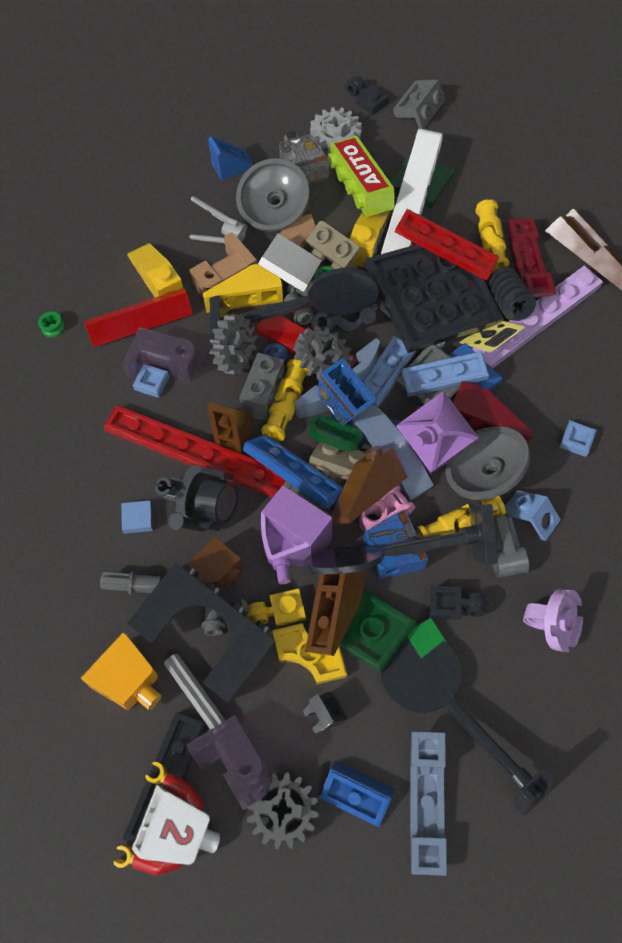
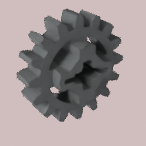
[210,315,257,375]
[293,326,353,380]
[246,772,319,850]

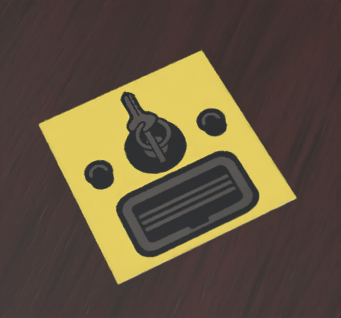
[459,321,525,352]

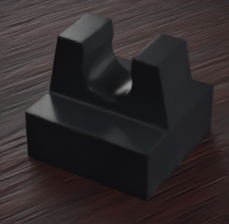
[303,692,348,734]

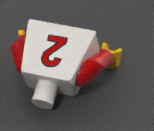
[114,762,220,876]

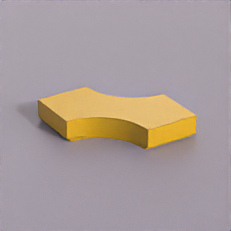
[272,623,347,685]

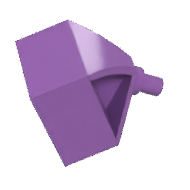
[396,391,479,474]
[261,486,332,584]

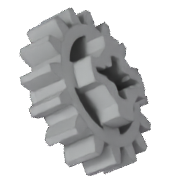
[310,107,361,153]

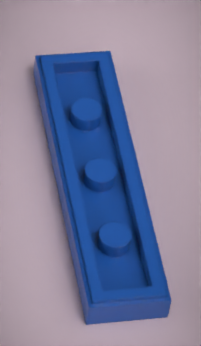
[243,434,343,508]

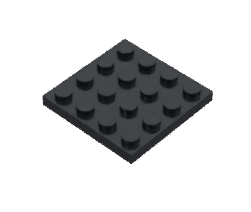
[365,233,504,353]

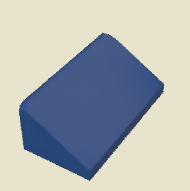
[319,761,394,827]

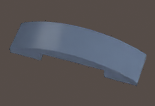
[295,338,380,418]
[349,404,433,502]
[410,732,447,876]

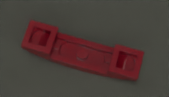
[508,218,556,297]

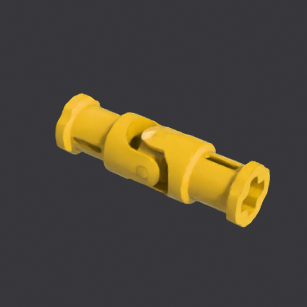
[476,200,509,273]
[261,359,308,441]
[416,496,506,551]

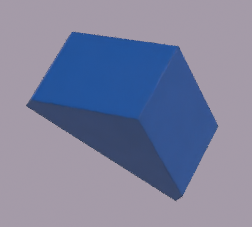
[208,136,255,181]

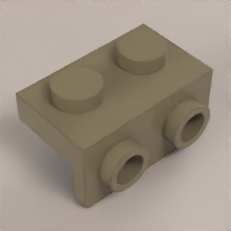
[306,220,360,269]
[309,442,365,488]

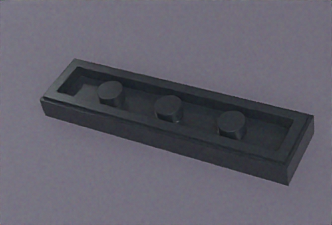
[122,712,207,844]

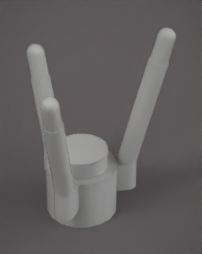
[190,196,247,244]

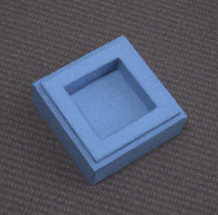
[133,364,170,398]
[560,420,596,457]
[121,501,153,534]

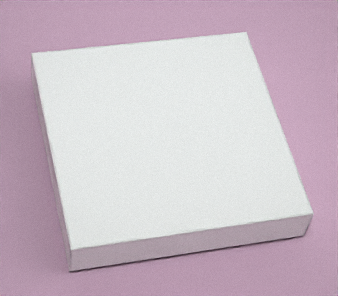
[258,234,322,292]

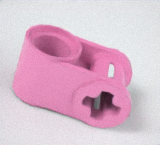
[359,484,415,533]

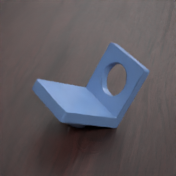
[505,490,561,541]

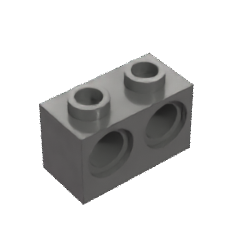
[239,353,285,421]

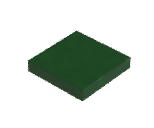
[390,153,454,209]
[339,590,416,673]

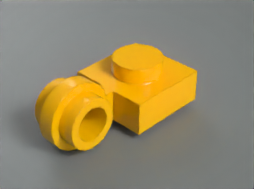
[246,589,306,627]

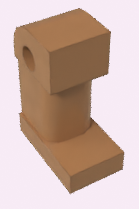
[190,232,257,298]

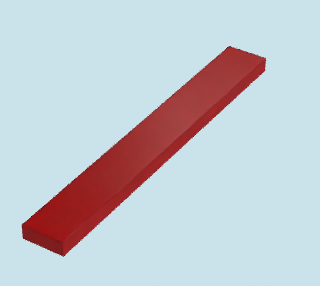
[103,405,286,498]

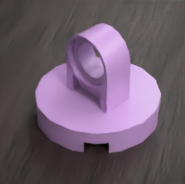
[523,588,583,653]

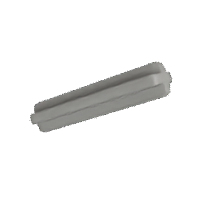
[164,654,229,736]

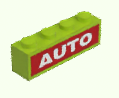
[328,135,395,217]

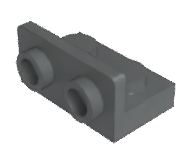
[393,80,445,129]

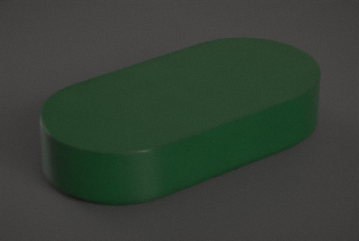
[308,415,363,452]

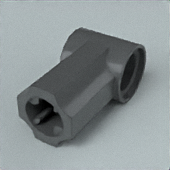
[493,516,529,578]

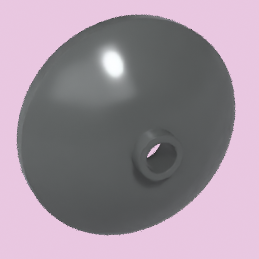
[236,158,310,232]
[445,426,531,500]

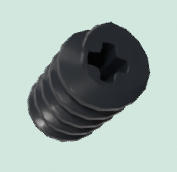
[488,267,536,321]

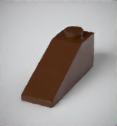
[207,401,254,454]
[330,445,407,524]
[188,536,243,590]
[305,570,367,656]

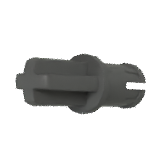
[100,571,162,595]

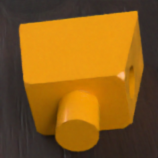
[81,633,162,710]

